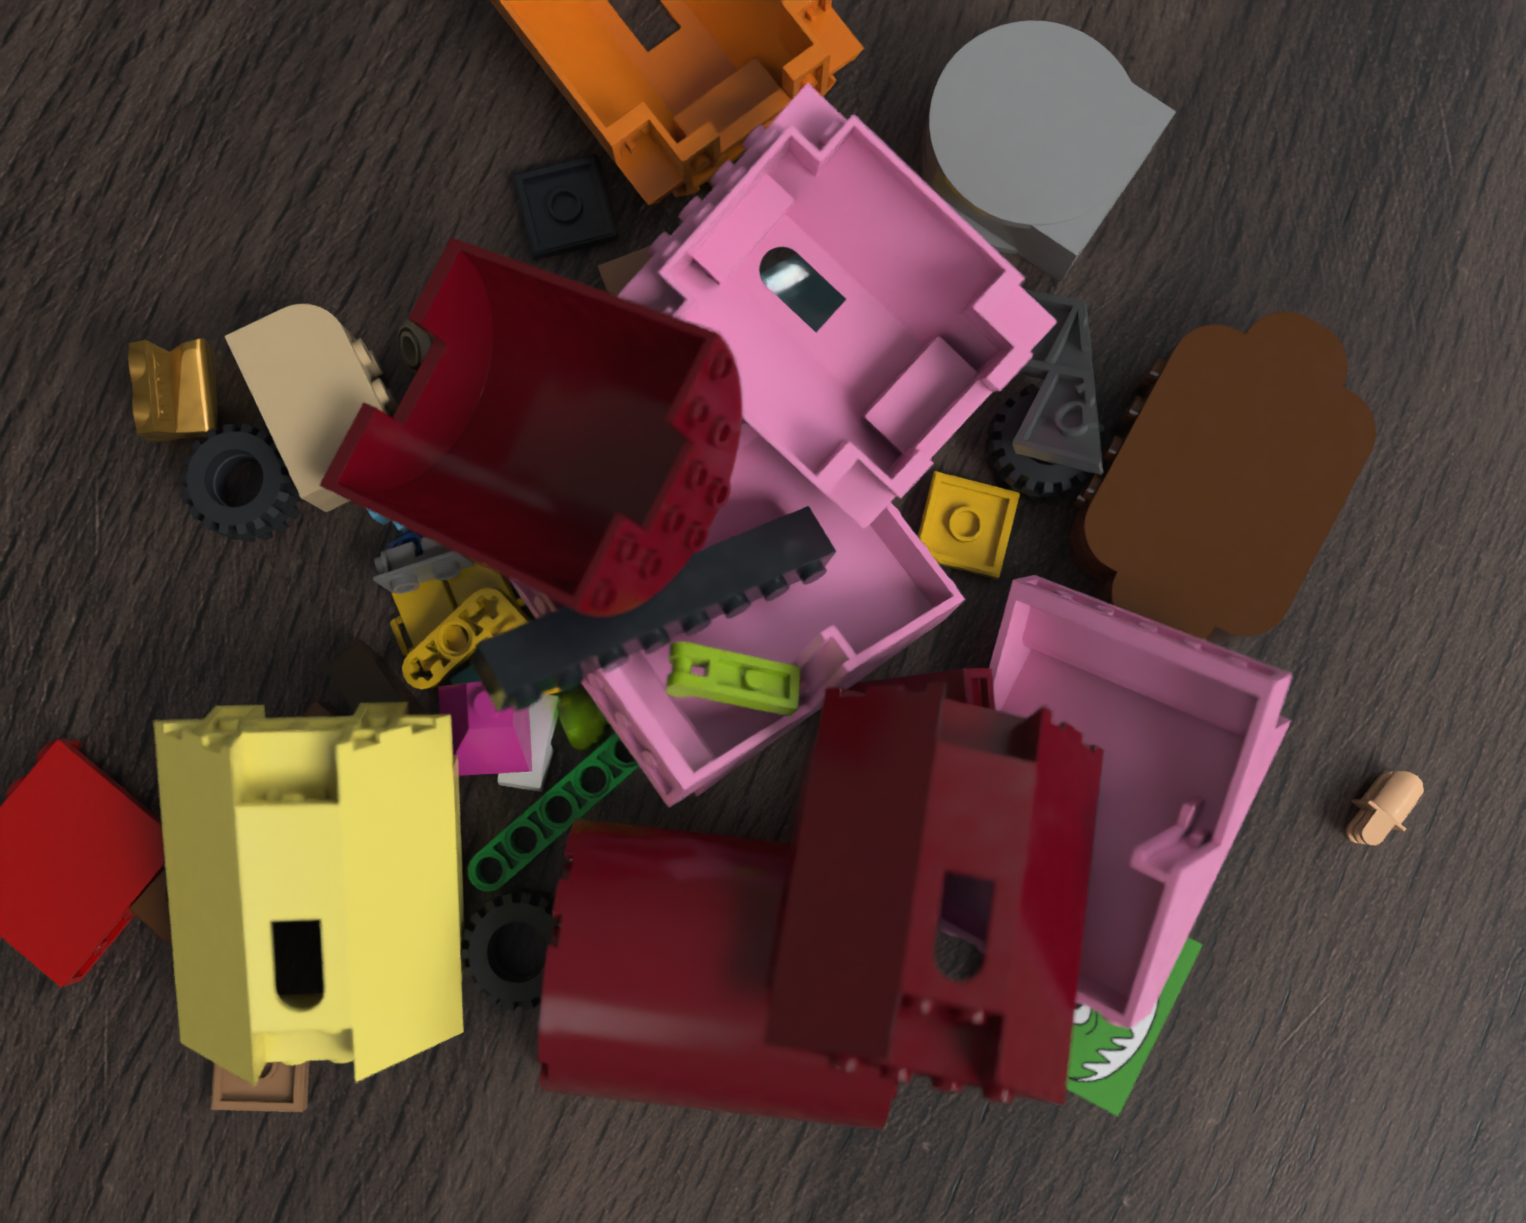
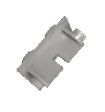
[373,537,475,594]

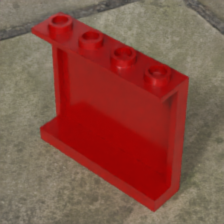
[0,739,166,988]

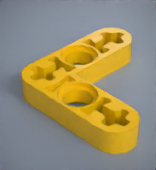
[402,587,561,694]

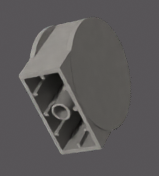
[920,20,1176,282]

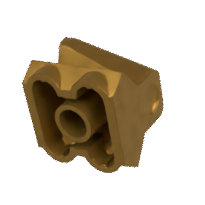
[128,338,219,442]

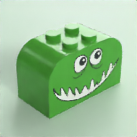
[1067,937,1203,1116]

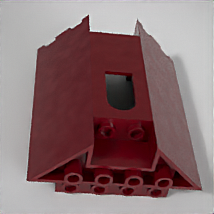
[763,682,1104,1106]

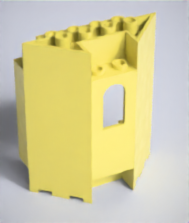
[154,702,466,1086]

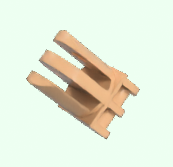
[1345,771,1424,846]

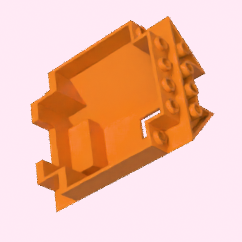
[490,0,864,206]

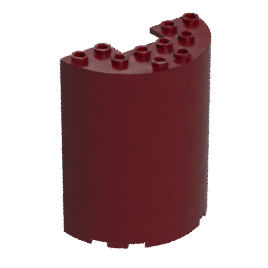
[319,237,742,616]
[538,819,898,1130]

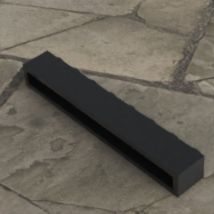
[471,506,837,713]

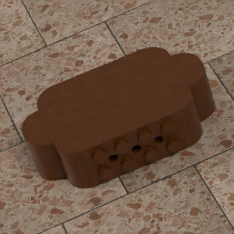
[1067,311,1376,643]

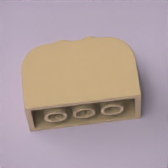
[224,304,400,512]

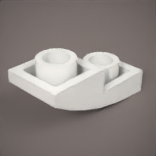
[497,694,562,792]

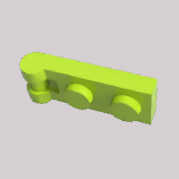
[665,642,800,717]

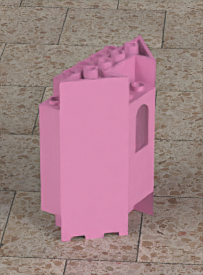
[618,83,1057,530]

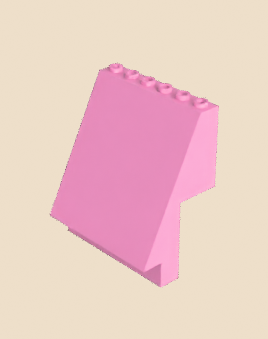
[509,418,965,807]
[937,575,1293,1029]

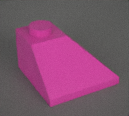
[438,682,532,776]

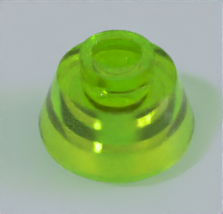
[557,694,610,752]

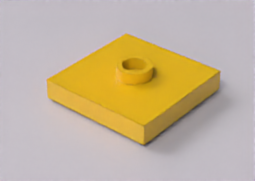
[917,471,1020,580]

